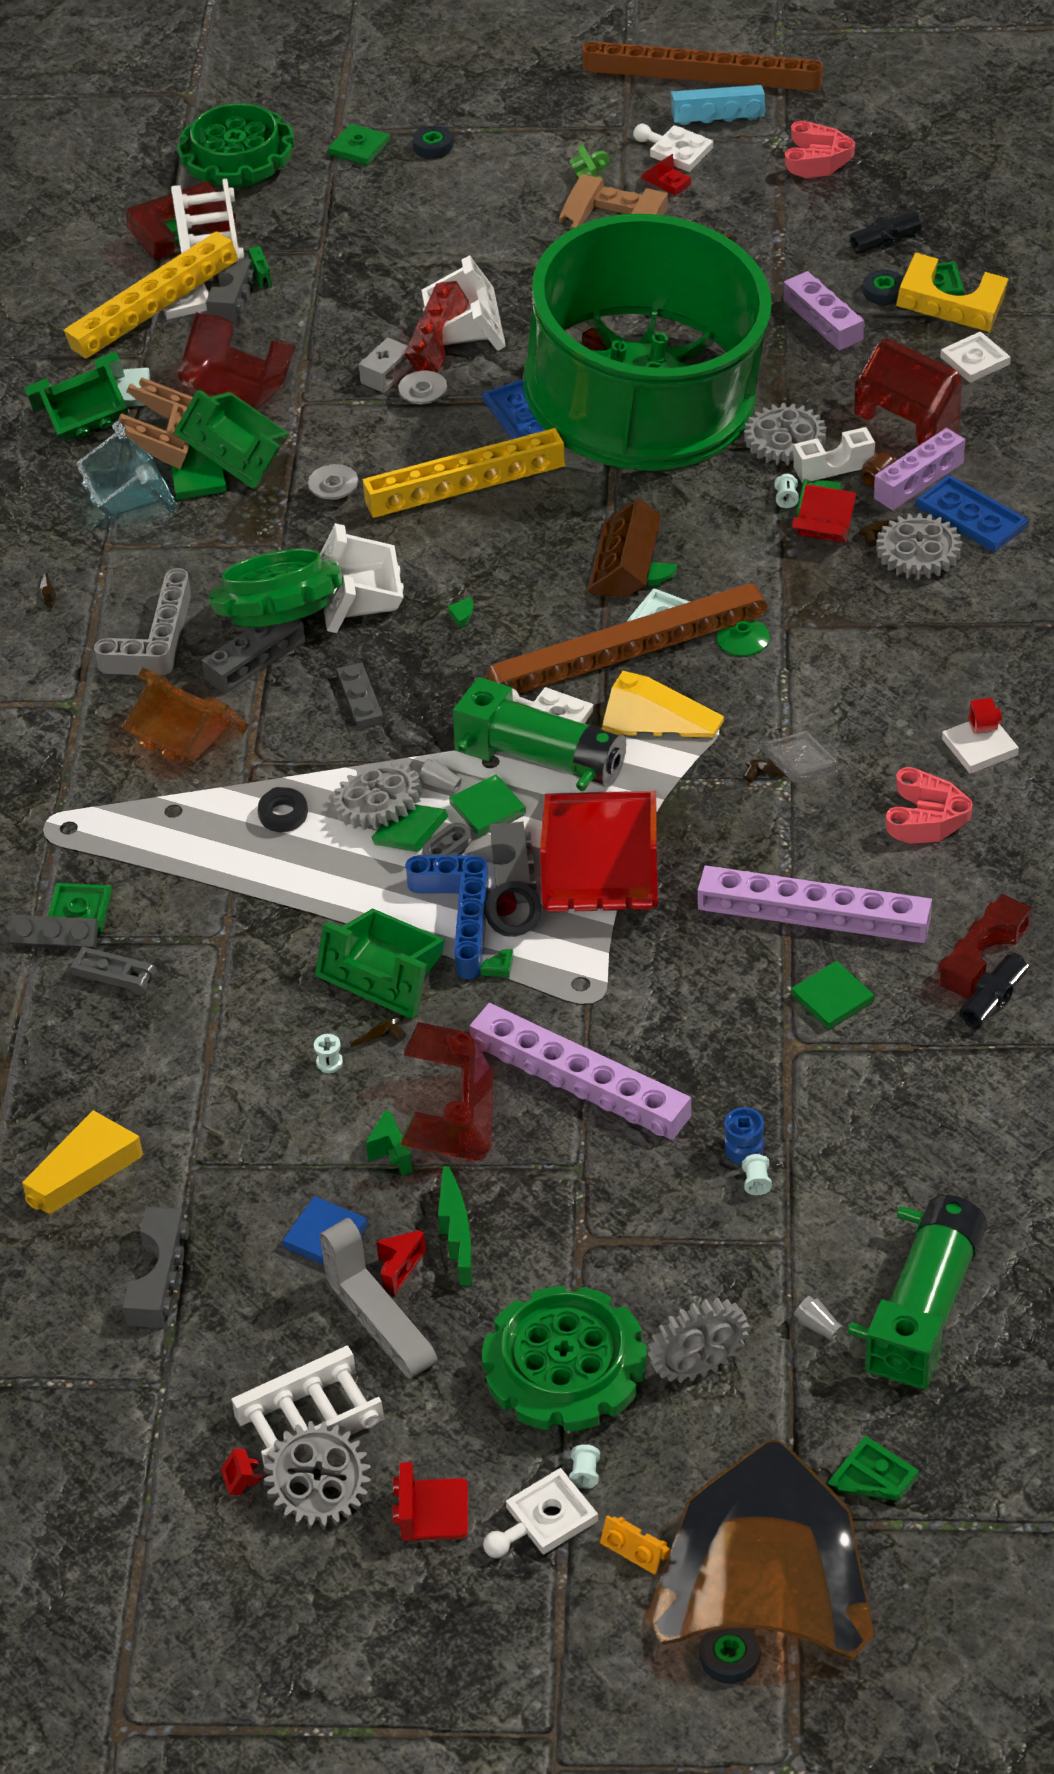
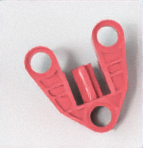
[785,121,855,178]
[886,767,972,844]

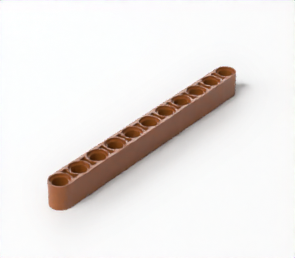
[582,41,823,91]
[486,583,768,694]

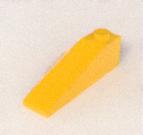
[602,671,724,738]

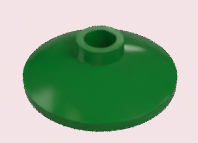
[717,619,770,657]

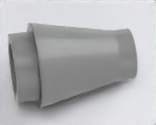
[419,759,462,793]
[794,1296,843,1341]

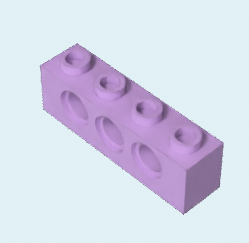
[784,271,865,351]
[874,428,965,511]

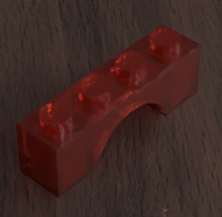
[404,281,469,372]
[938,894,1032,999]

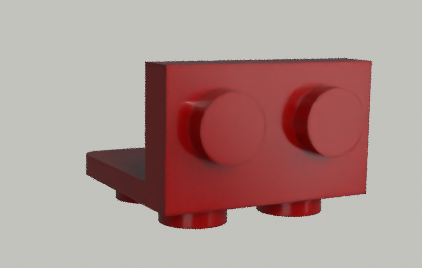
[393,1462,468,1541]

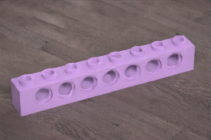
[698,865,932,943]
[469,1003,692,1141]

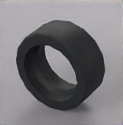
[485,881,542,937]

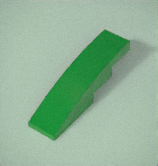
[438,1166,473,1286]

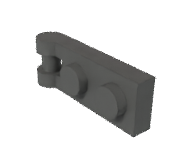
[70,947,157,995]

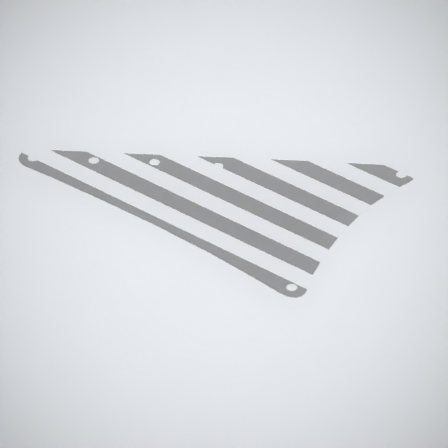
[43,730,719,1004]

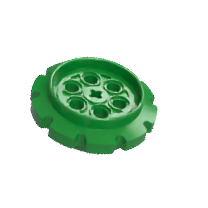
[177,103,295,188]
[209,549,343,627]
[482,1286,647,1432]

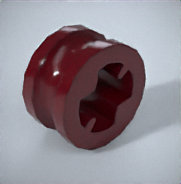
[497,892,516,916]

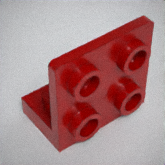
[792,484,856,544]

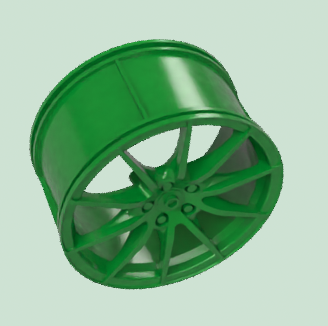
[523,213,772,471]

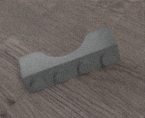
[123,1207,189,1328]

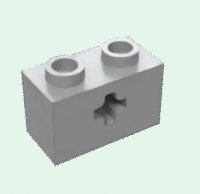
[359,338,413,393]

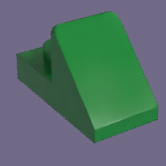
[366,1110,413,1176]

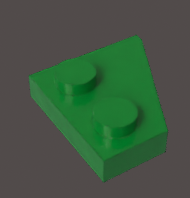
[827,1435,920,1501]

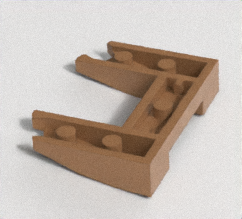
[559,174,668,229]
[119,378,193,469]

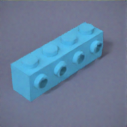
[671,85,765,125]

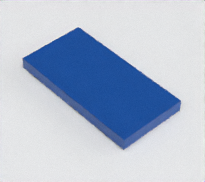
[482,379,545,439]
[915,475,1029,552]

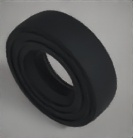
[257,787,308,832]

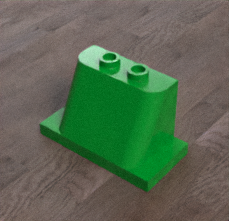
[24,351,128,441]
[173,390,290,489]
[315,908,445,1019]

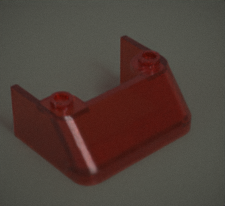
[400,1022,493,1161]

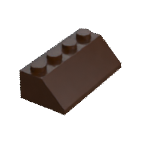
[587,497,661,597]

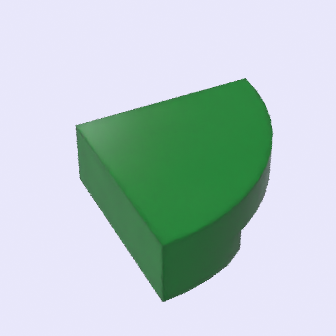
[647,562,677,587]
[447,597,474,628]
[480,949,514,978]

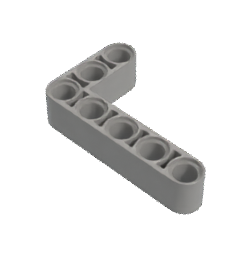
[94,568,191,676]
[320,1217,438,1379]

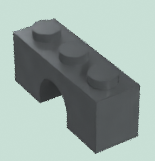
[206,259,256,323]
[490,821,537,904]

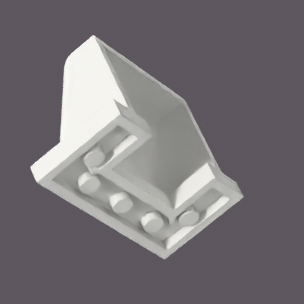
[422,255,506,351]
[320,523,403,633]

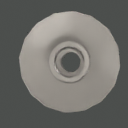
[398,370,447,404]
[308,464,358,500]

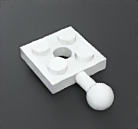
[633,124,713,172]
[512,687,594,724]
[483,1468,598,1558]

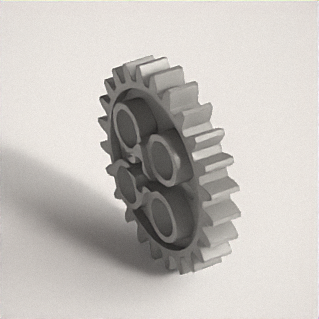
[744,403,826,465]
[876,513,962,579]
[332,762,423,830]
[648,1298,750,1383]
[263,1421,371,1529]

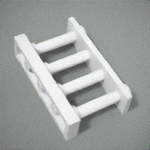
[171,179,245,259]
[231,1345,384,1474]

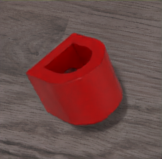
[968,698,1002,734]

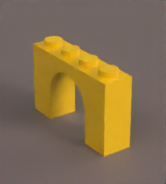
[896,253,1009,332]

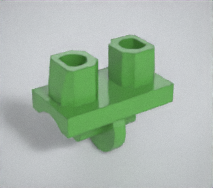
[569,145,610,178]

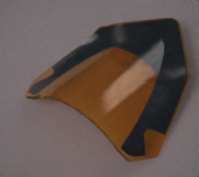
[647,1440,874,1660]

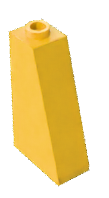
[22,1110,143,1214]

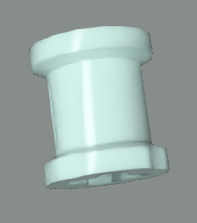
[775,474,799,508]
[314,1034,343,1073]
[742,1154,772,1195]
[569,1445,600,1489]

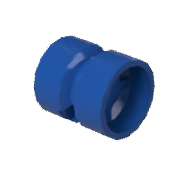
[724,1107,764,1165]

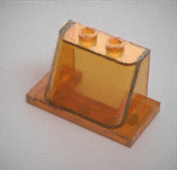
[122,667,249,764]

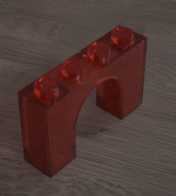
[126,181,236,260]

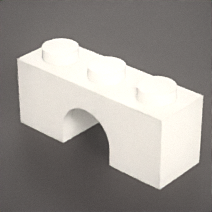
[794,427,875,483]

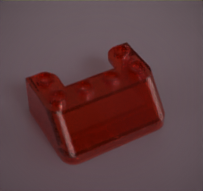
[178,312,296,410]
[854,338,962,445]

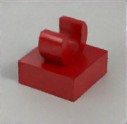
[221,1448,263,1495]

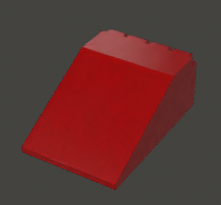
[540,791,658,912]

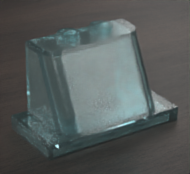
[76,420,178,518]

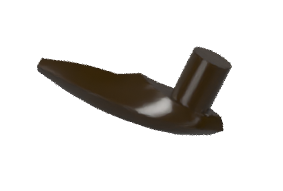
[858,520,897,547]
[40,573,56,608]
[743,759,797,782]
[350,1017,407,1047]

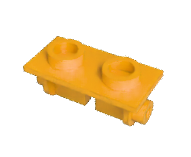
[600,1516,671,1575]

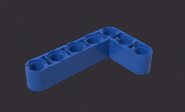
[405,855,489,980]

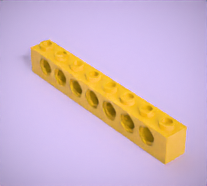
[64,231,239,359]
[363,428,565,518]

